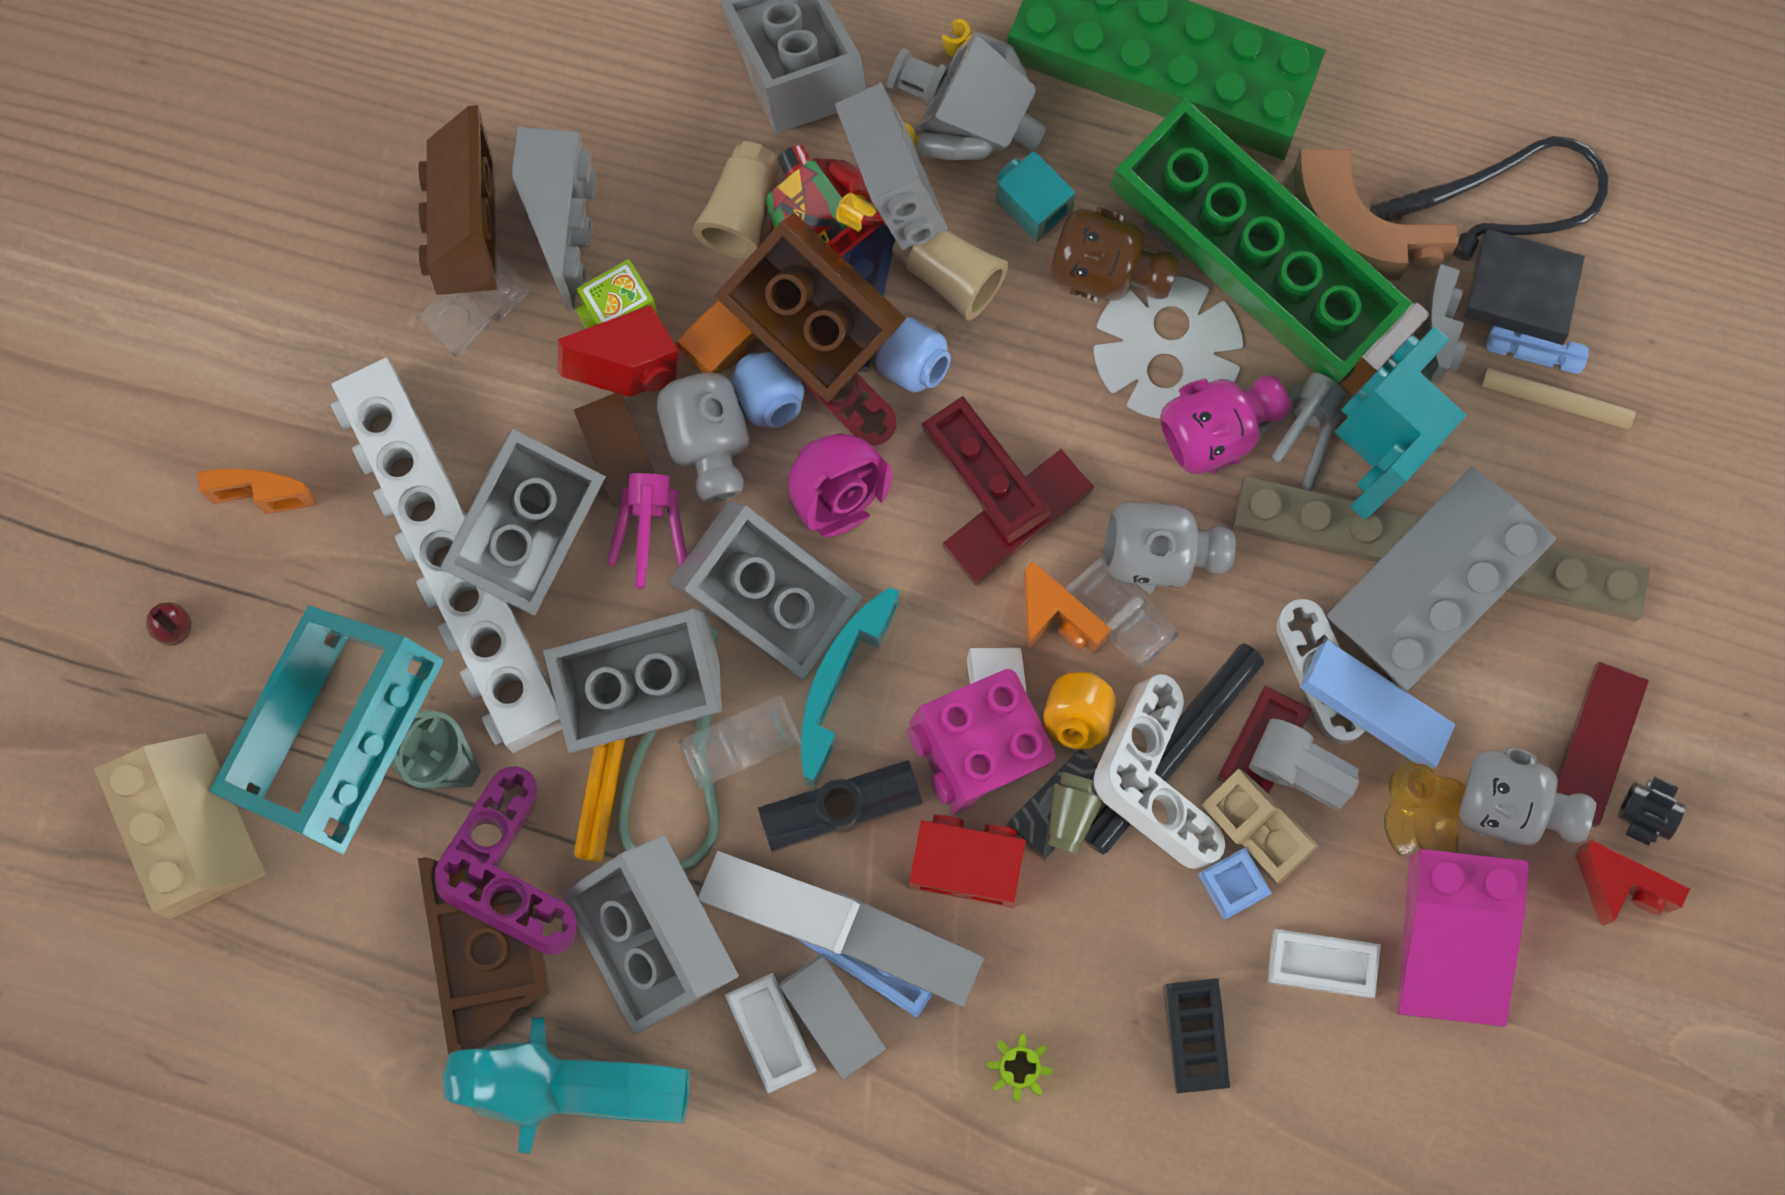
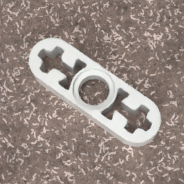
[1276,599,1365,744]

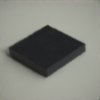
[1464,229,1585,345]

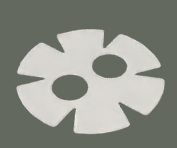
[1093,276,1243,419]

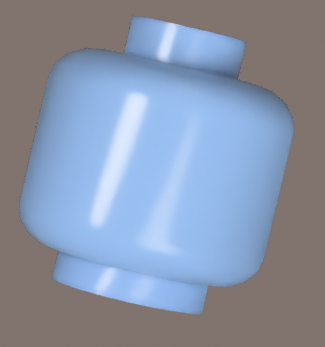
[875,317,951,393]
[731,352,804,428]

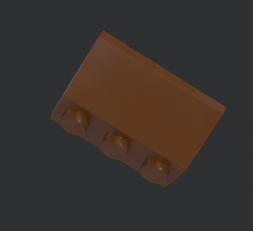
[418,105,497,295]
[714,212,906,403]

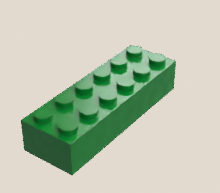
[1008,0,1326,160]
[1110,98,1413,384]

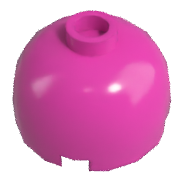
[787,433,893,537]

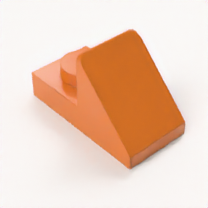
[1024,561,1111,654]

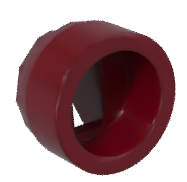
[146,602,191,646]

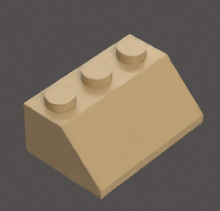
[94,733,267,919]

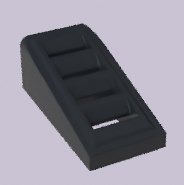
[1163,978,1230,1094]

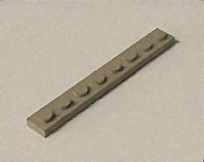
[1232,476,1650,621]

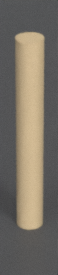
[1481,367,1636,430]

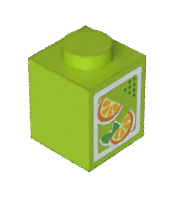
[575,259,659,329]

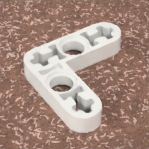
[1094,674,1225,869]

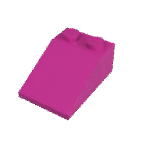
[1397,849,1528,1027]

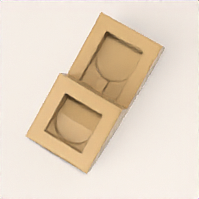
[1201,769,1320,883]

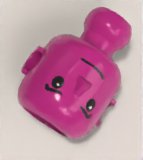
[1160,375,1291,475]

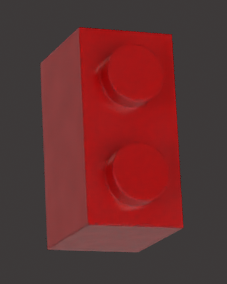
[909,814,1026,908]

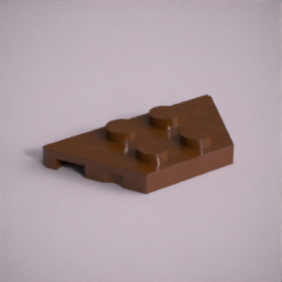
[418,857,550,1055]

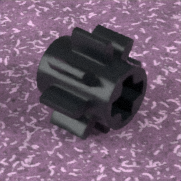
[1618,777,1686,846]

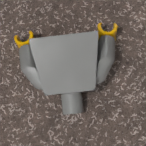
[904,18,1047,160]

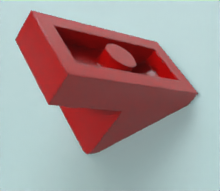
[1575,840,1691,926]

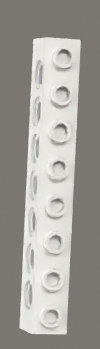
[331,357,562,754]

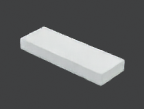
[698,851,860,955]

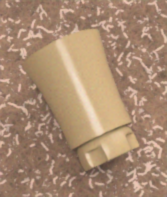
[692,141,781,259]
[892,230,1008,321]

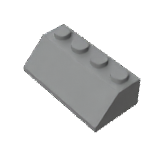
[1325,467,1557,691]

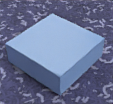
[1198,847,1272,920]

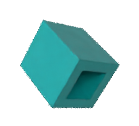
[996,151,1076,242]

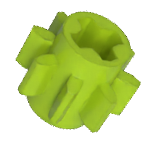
[986,1034,1054,1103]

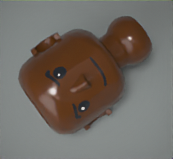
[1051,207,1180,303]

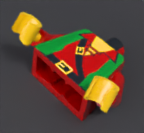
[766,145,885,257]

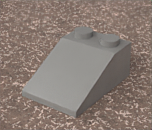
[720,0,867,134]
[440,428,606,616]
[668,501,864,680]

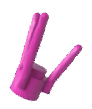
[607,473,688,590]

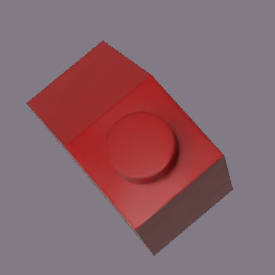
[557,305,678,397]

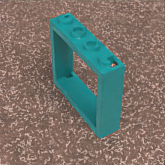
[209,605,444,855]

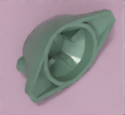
[390,709,481,788]

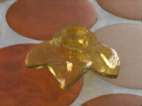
[1384,762,1465,856]

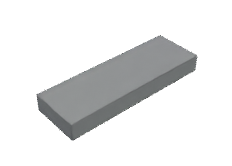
[837,891,985,1008]

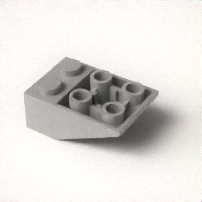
[512,127,597,311]

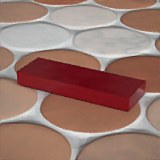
[921,396,1051,544]
[942,449,1094,585]
[1556,661,1649,828]

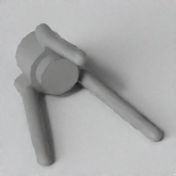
[1259,373,1345,491]

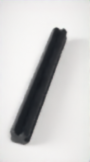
[1084,643,1264,855]

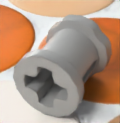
[886,48,948,106]

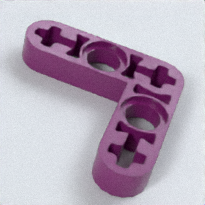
[435,766,577,955]

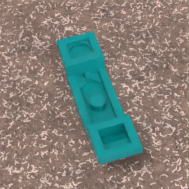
[801,587,900,788]

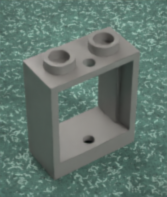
[835,82,948,250]

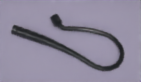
[1370,136,1608,261]

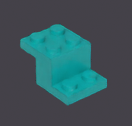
[1335,326,1467,520]

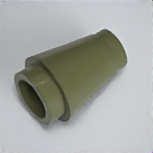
[1047,772,1103,854]

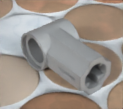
[1249,718,1359,809]

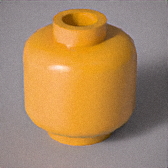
[1043,672,1116,750]

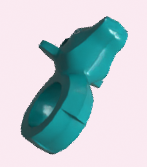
[442,1017,690,1154]

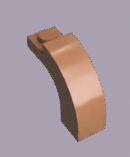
[1294,149,1458,280]

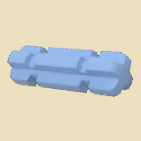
[1486,326,1589,374]

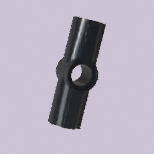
[758,760,923,852]

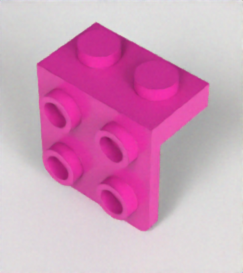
[908,669,1056,815]

